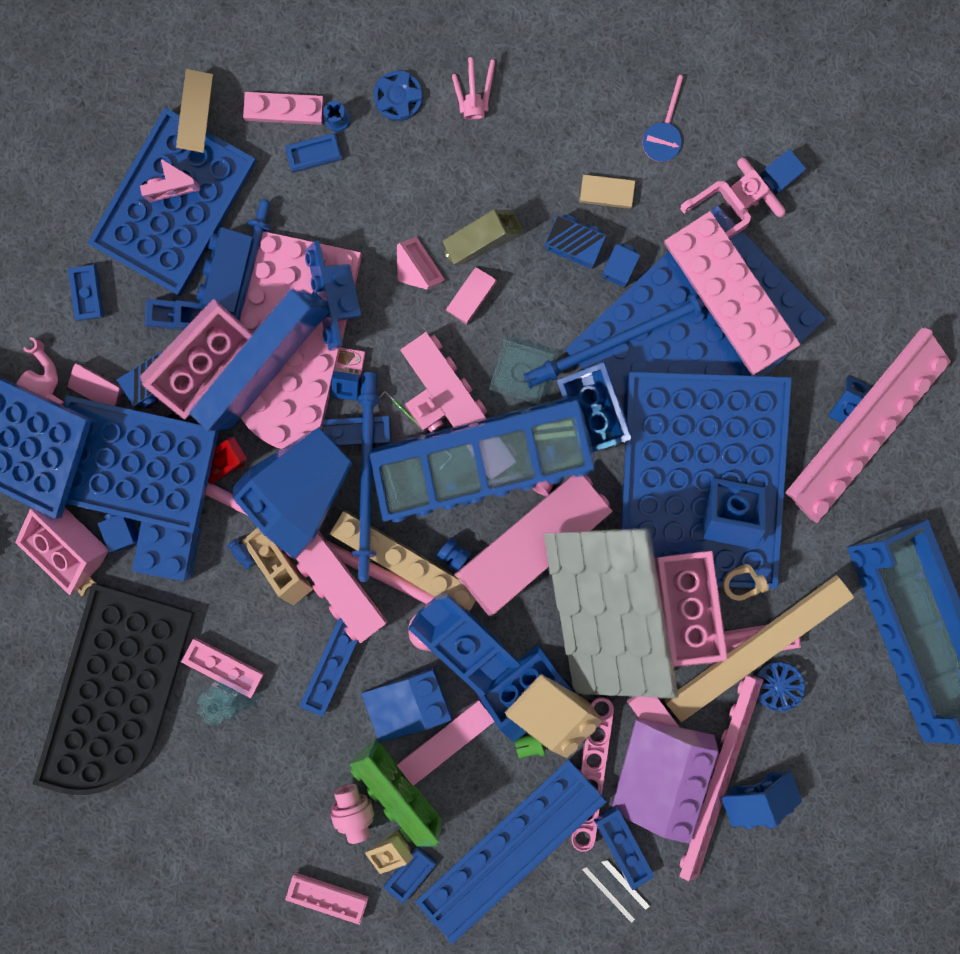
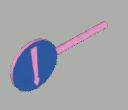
[642,75,683,162]

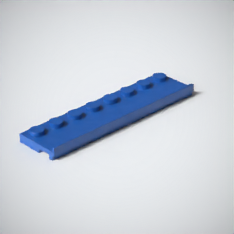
[415,759,607,944]

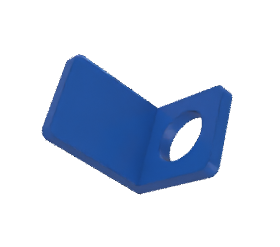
[829,376,871,423]

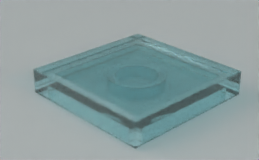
[489,339,554,405]

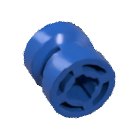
[435,537,472,573]

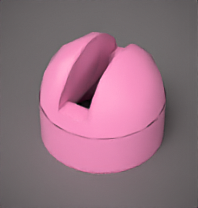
[532,481,553,496]

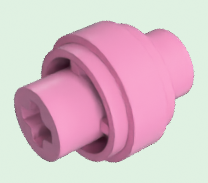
[330,784,374,844]

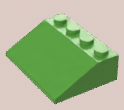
[349,739,442,846]

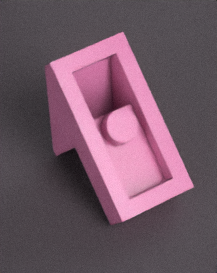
[140,159,201,202]

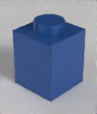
[759,149,806,195]
[601,244,640,288]
[97,514,139,553]

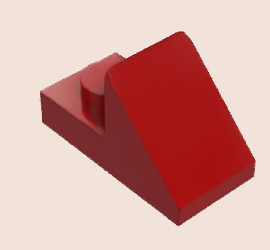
[208,437,248,485]

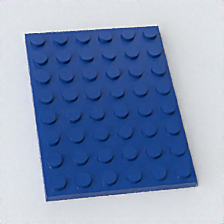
[564,205,826,415]
[621,372,791,589]

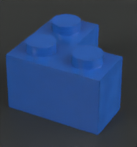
[721,771,802,829]

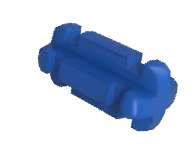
[227,538,256,570]

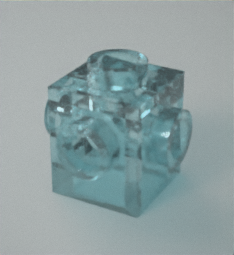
[197,681,240,726]

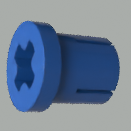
[324,101,350,132]

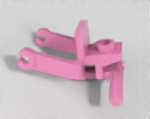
[680,158,786,239]

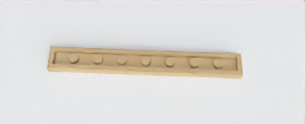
[664,575,854,723]

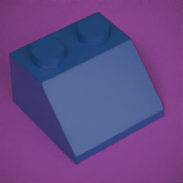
[703,478,765,549]

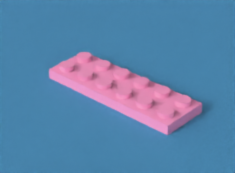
[664,211,801,376]

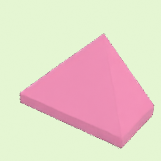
[397,237,445,289]

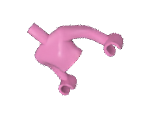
[16,337,65,406]

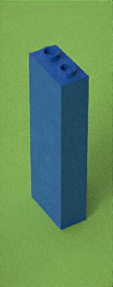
[189,289,330,431]

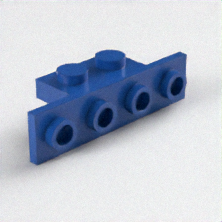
[305,241,361,351]

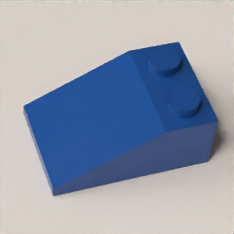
[361,666,453,742]

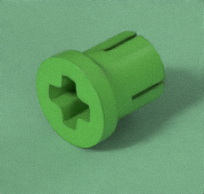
[515,734,547,758]

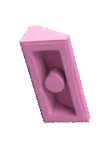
[446,267,497,325]
[67,363,125,406]

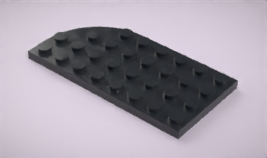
[33,583,195,795]

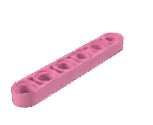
[571,696,614,852]

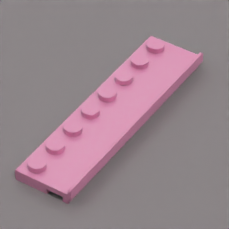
[785,328,951,523]

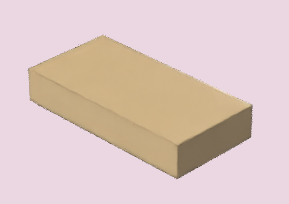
[579,175,635,209]

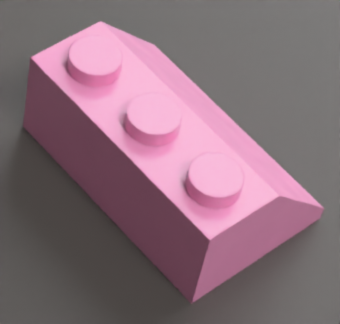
[15,507,108,595]

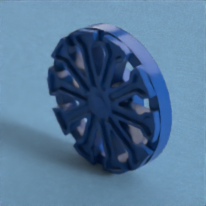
[756,661,805,712]

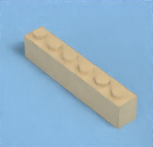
[330,511,476,611]

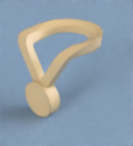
[722,564,768,601]

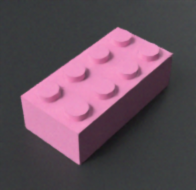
[140,299,253,419]
[654,551,727,667]

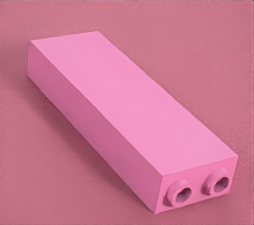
[455,474,613,615]

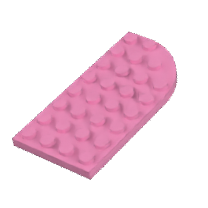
[240,231,362,449]

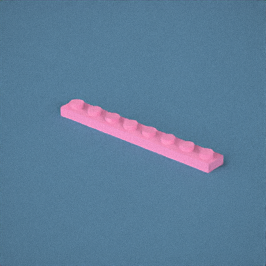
[679,675,764,881]

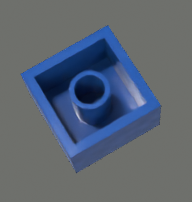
[132,521,201,581]

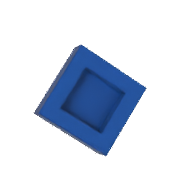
[331,371,360,401]

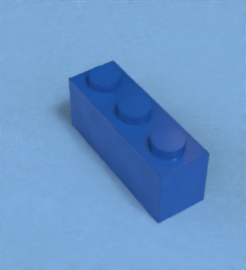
[196,227,252,314]

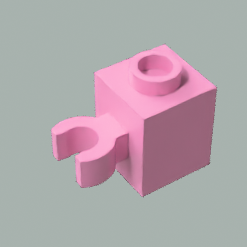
[405,389,445,433]

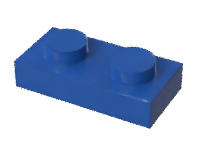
[68,265,104,321]

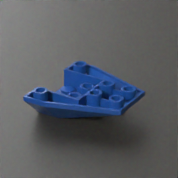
[233,427,352,559]

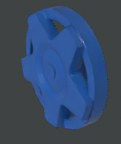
[374,70,423,121]

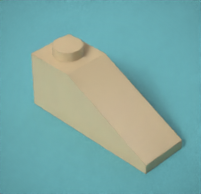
[242,528,313,606]

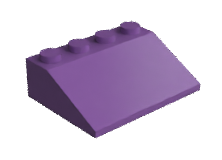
[611,718,718,844]

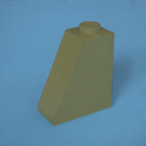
[442,209,524,265]

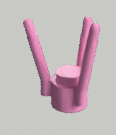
[452,57,495,120]

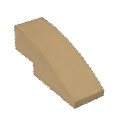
[176,69,213,153]

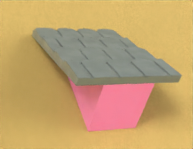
[544,530,679,698]

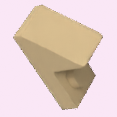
[365,830,414,874]

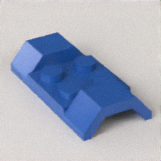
[408,594,521,697]

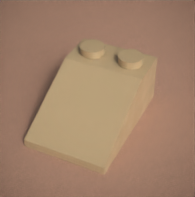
[505,674,603,758]

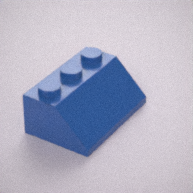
[557,362,633,452]
[477,645,575,743]

